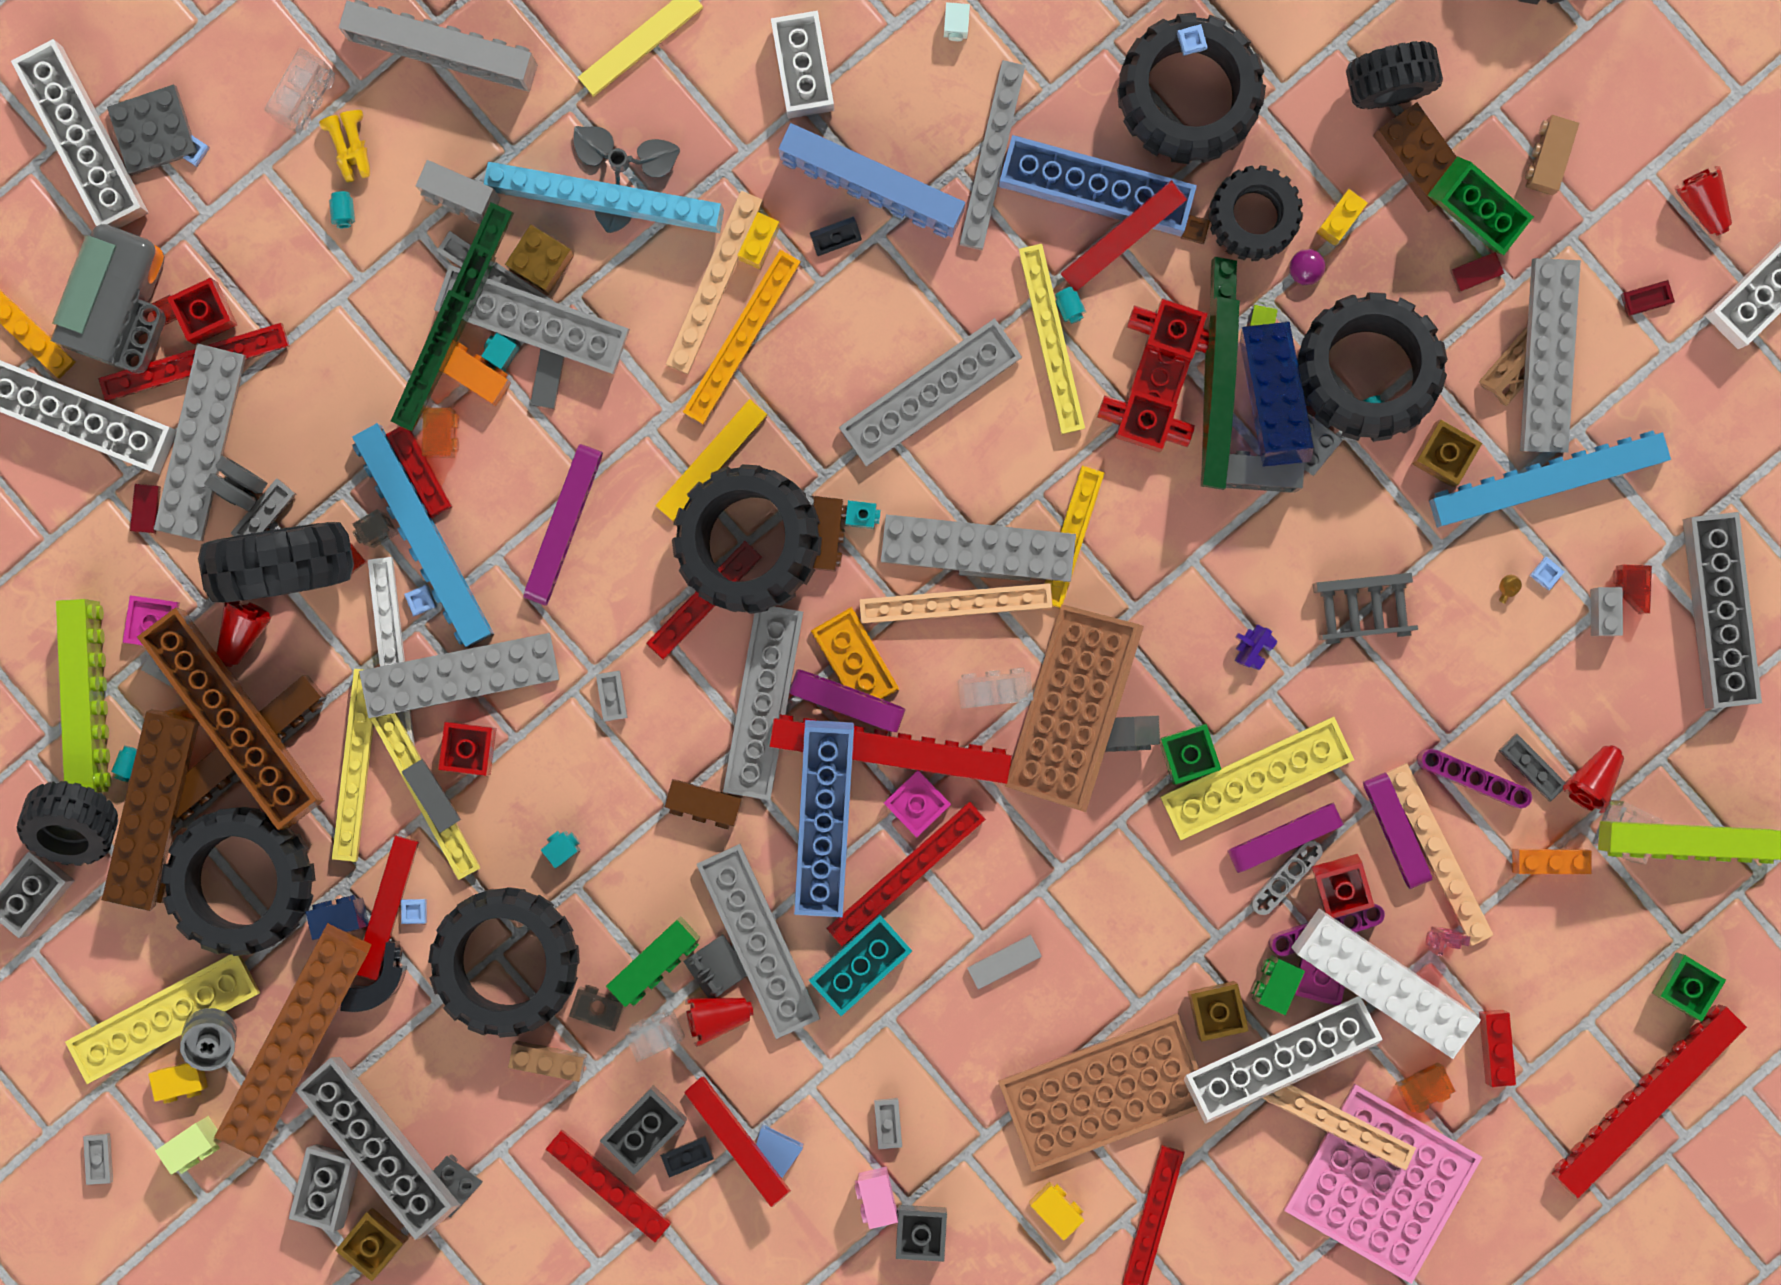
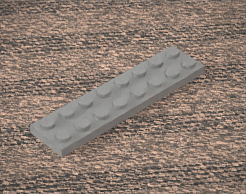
[1520,258,1581,452]
[434,265,630,374]
[839,318,1022,467]
[154,343,246,541]
[881,514,1076,582]
[723,607,804,800]
[359,633,560,718]
[696,844,820,1039]

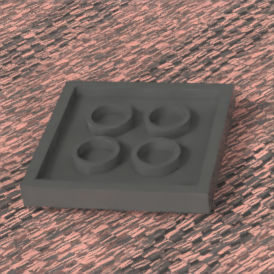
[107,84,197,176]

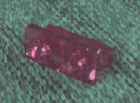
[1426,926,1470,956]

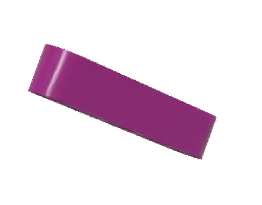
[789,669,905,732]
[1417,749,1532,808]
[1363,772,1432,889]
[1228,803,1344,873]
[1268,904,1385,956]

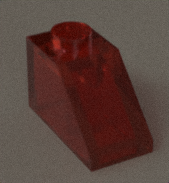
[1612,564,1652,614]

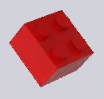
[167,277,238,345]
[438,722,497,776]
[1311,854,1375,918]

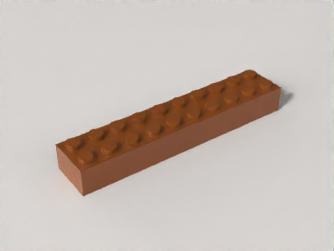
[137,607,325,830]
[214,923,371,1158]

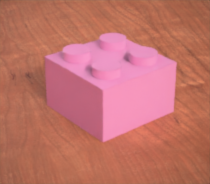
[855,1166,898,1229]

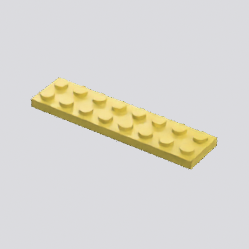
[1160,717,1354,840]
[65,954,260,1084]

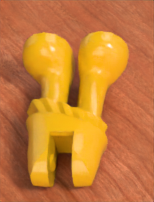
[319,110,370,183]

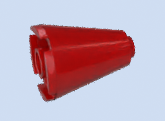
[1674,166,1732,236]
[216,601,271,667]
[1563,745,1624,813]
[685,998,754,1047]

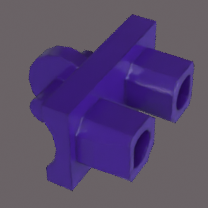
[1234,625,1277,670]

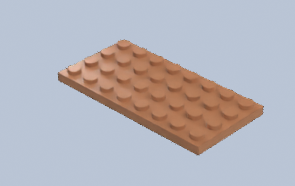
[1005,604,1144,812]
[998,1013,1199,1173]

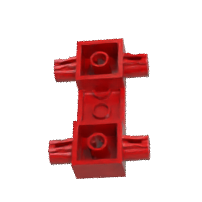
[1097,299,1209,453]

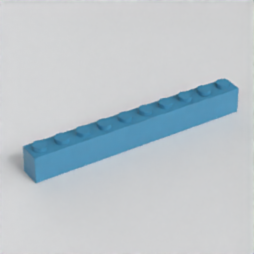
[352,423,494,647]
[1429,430,1671,528]

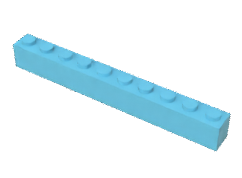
[483,162,724,233]

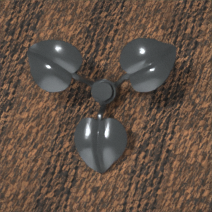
[573,126,680,233]

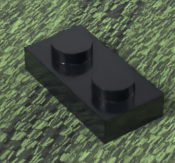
[809,216,862,256]
[660,1136,714,1178]

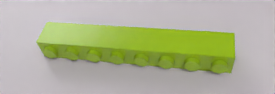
[1598,821,1781,864]

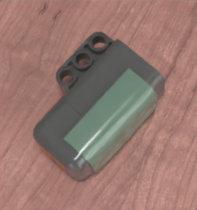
[50,224,166,374]

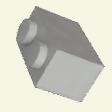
[1590,587,1623,636]

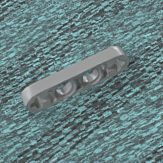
[1251,840,1322,915]

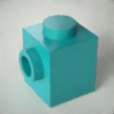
[481,332,520,372]
[845,500,881,529]
[541,831,581,869]

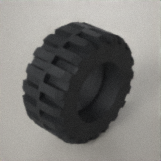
[1346,41,1443,109]
[1208,165,1303,261]
[16,781,118,866]

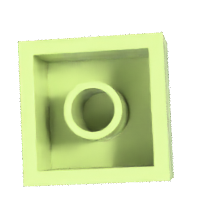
[155,1116,222,1175]

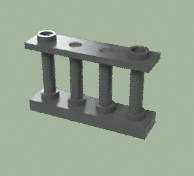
[1313,573,1418,644]

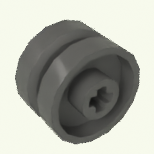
[204,455,268,512]
[180,1008,237,1071]

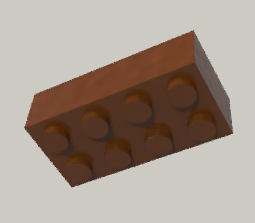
[1373,102,1457,212]

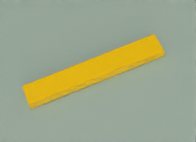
[655,399,768,522]
[1044,466,1104,608]

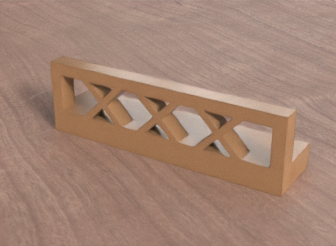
[1479,326,1528,406]

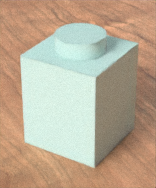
[944,2,970,41]

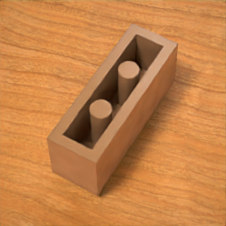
[1525,115,1579,196]
[508,1041,587,1082]

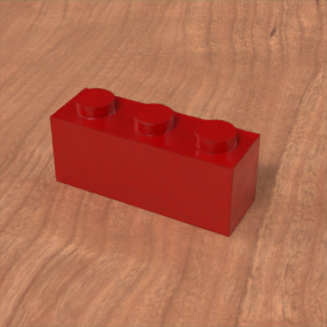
[1479,1010,1516,1087]

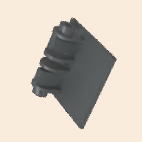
[1276,411,1343,476]
[683,934,747,998]
[433,1154,483,1218]

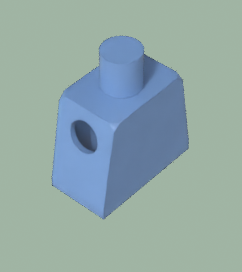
[756,1124,804,1178]

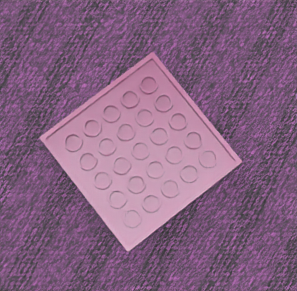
[1284,1084,1482,1284]

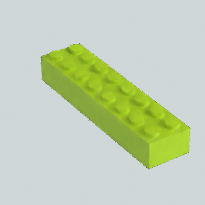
[56,599,111,793]

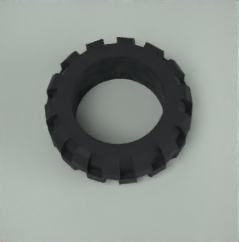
[1117,13,1266,164]
[1296,292,1448,442]
[672,464,822,614]
[198,522,354,603]
[161,807,316,956]
[428,887,580,1038]

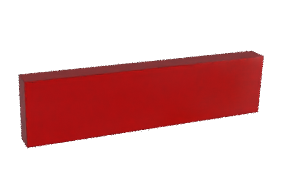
[386,426,453,518]

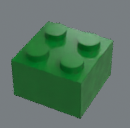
[1160,724,1221,785]
[1652,952,1726,1021]
[1251,955,1305,1015]

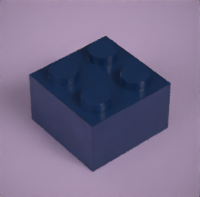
[306,894,369,940]

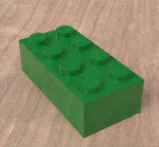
[1427,156,1534,256]
[606,916,700,1007]

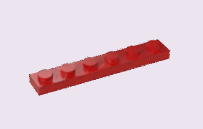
[546,1130,671,1243]

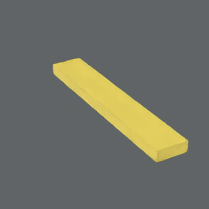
[578,0,703,97]

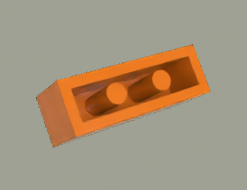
[443,342,511,406]
[1512,849,1592,874]

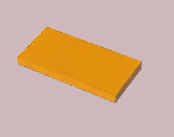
[811,607,899,699]

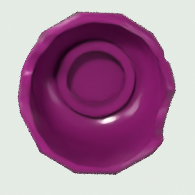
[1289,249,1326,285]

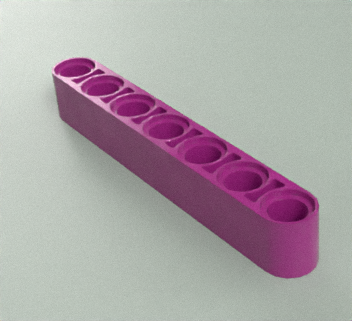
[523,444,603,606]

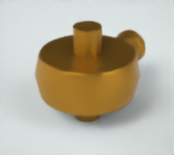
[1499,574,1522,604]

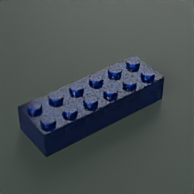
[1240,322,1314,467]

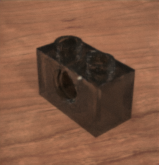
[353,509,398,548]
[569,984,624,1032]

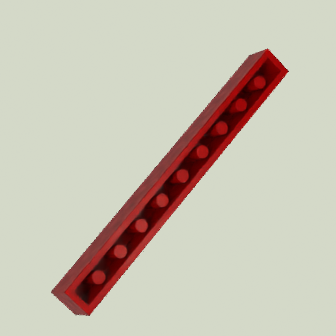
[769,714,1012,784]
[1551,1004,1747,1198]

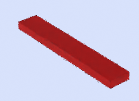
[1061,180,1187,291]
[646,541,762,660]
[356,835,419,981]
[684,1076,791,1207]
[1122,1145,1185,1285]

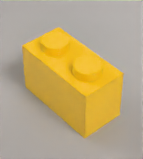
[1316,189,1368,246]
[738,212,780,270]
[148,1063,208,1104]
[1029,1181,1085,1241]

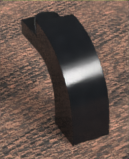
[340,940,407,1012]

